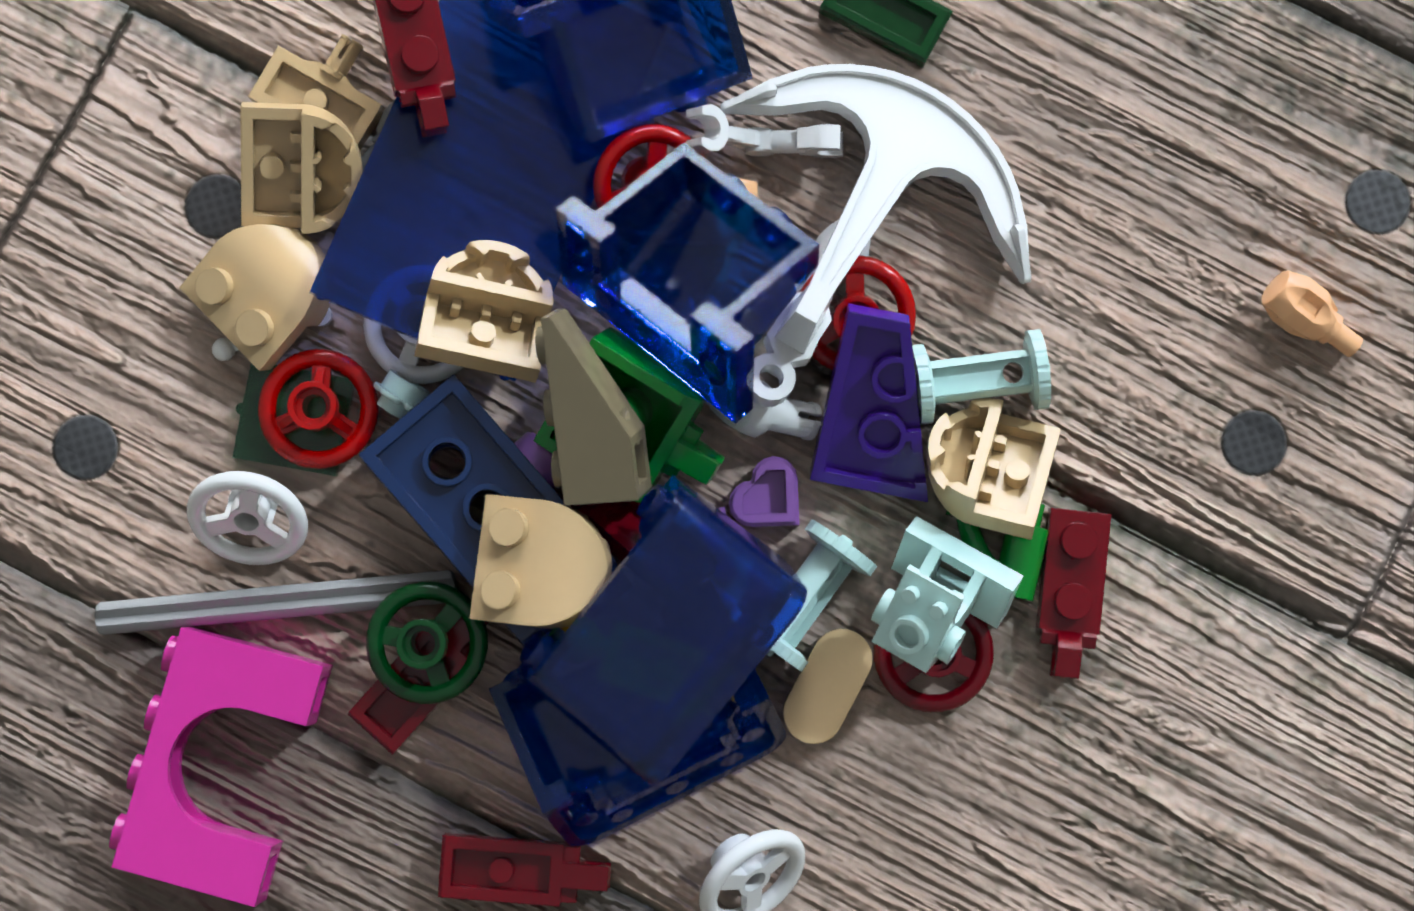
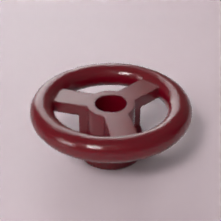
[873,614,994,713]

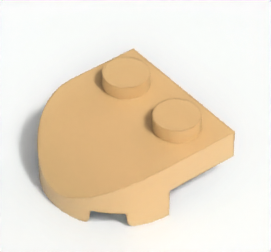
[240,102,363,234]
[179,224,331,371]
[414,240,553,383]
[927,398,1061,540]
[469,494,612,629]

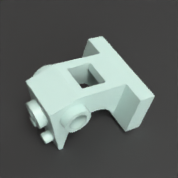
[871,516,1023,673]

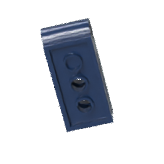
[358,374,633,666]

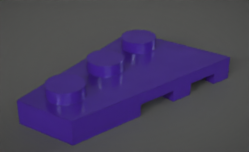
[810,303,928,502]

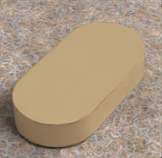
[783,629,872,744]

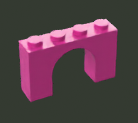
[109,627,333,907]

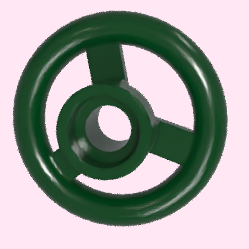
[366,581,488,704]

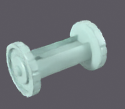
[912,329,1051,425]
[736,519,877,672]

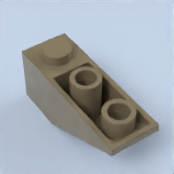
[535,308,652,506]

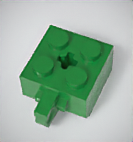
[533,327,725,503]

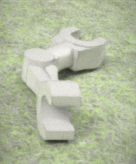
[685,104,843,158]

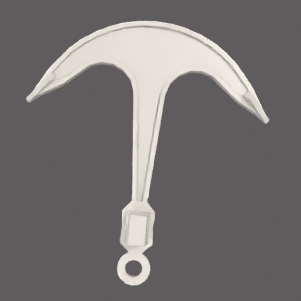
[720,64,1031,407]

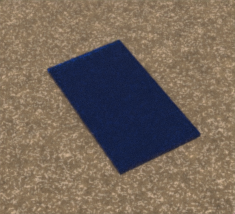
[309,0,667,383]

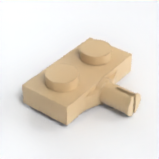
[248,34,385,151]

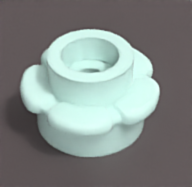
[373,369,431,419]

